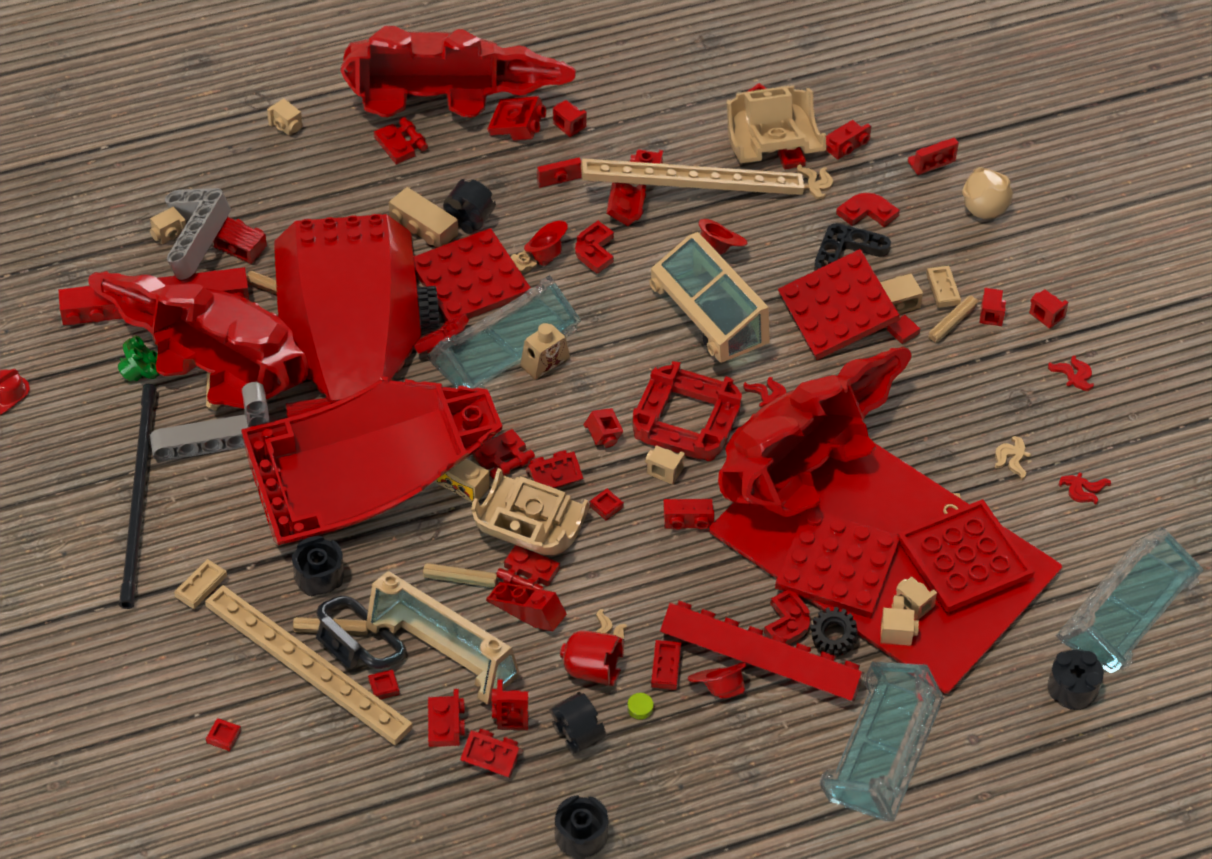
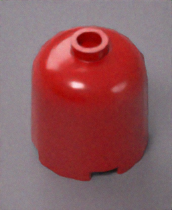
[560,630,624,686]

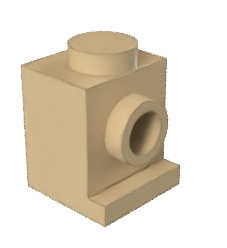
[267,98,302,136]
[150,207,186,245]
[645,446,685,485]
[896,577,937,620]

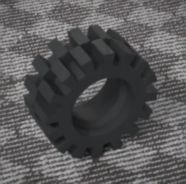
[417,286,439,329]
[811,607,858,657]

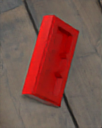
[537,157,582,188]
[651,640,681,690]

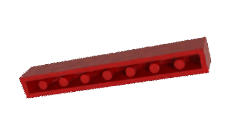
[58,267,249,326]
[660,600,865,701]

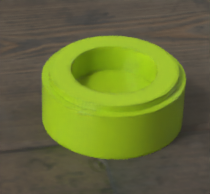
[627,693,653,720]

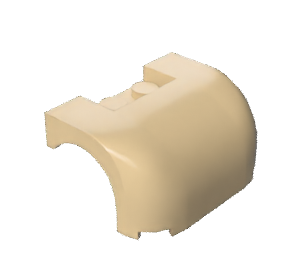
[727,86,826,163]
[471,468,590,556]

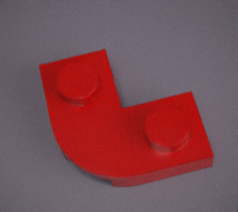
[836,193,900,227]
[575,220,614,274]
[414,313,469,354]
[764,590,810,645]

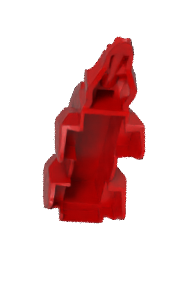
[340,26,576,117]
[88,271,308,409]
[718,347,912,517]

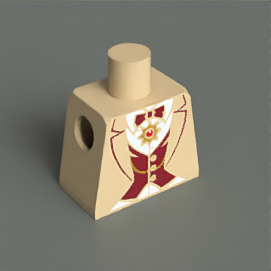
[520,323,570,380]

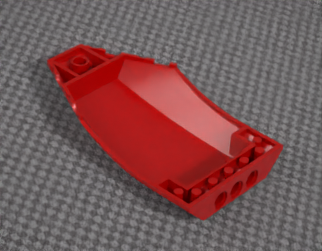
[274,214,421,404]
[241,376,503,545]

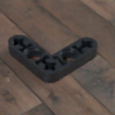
[814,223,891,271]

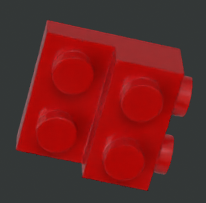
[487,96,547,140]

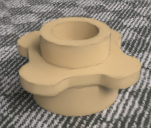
[511,250,537,273]

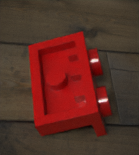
[826,119,872,160]
[907,137,959,175]
[606,182,647,226]
[525,450,584,488]
[663,499,714,530]
[492,679,529,730]
[428,689,465,747]
[460,728,523,778]

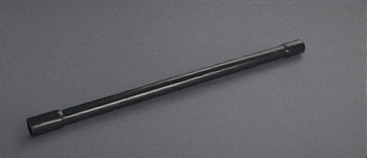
[119,384,157,609]

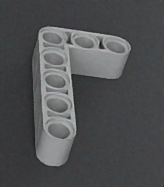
[165,188,231,280]
[150,382,269,461]

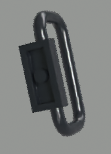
[316,596,406,669]

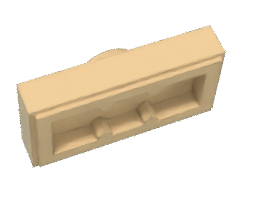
[926,266,961,308]
[174,559,227,609]

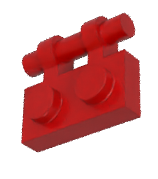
[374,117,428,165]
[472,428,535,479]
[496,545,560,590]

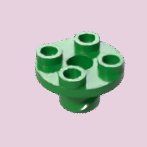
[118,335,160,381]

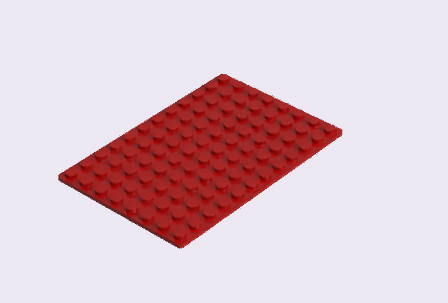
[709,443,1062,694]

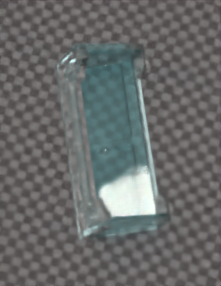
[427,275,581,389]
[1056,526,1204,673]
[819,662,944,822]

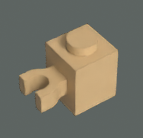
[881,596,919,645]

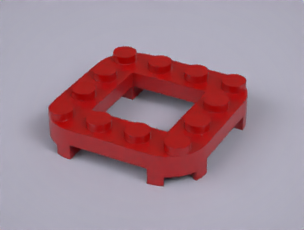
[632,361,742,461]

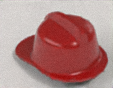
[698,219,748,255]
[524,220,568,266]
[0,368,30,415]
[687,663,746,698]

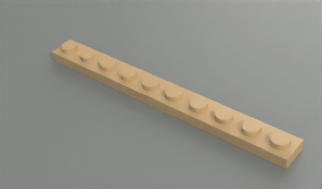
[581,159,804,195]
[205,585,413,745]

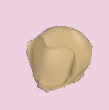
[962,167,1013,219]

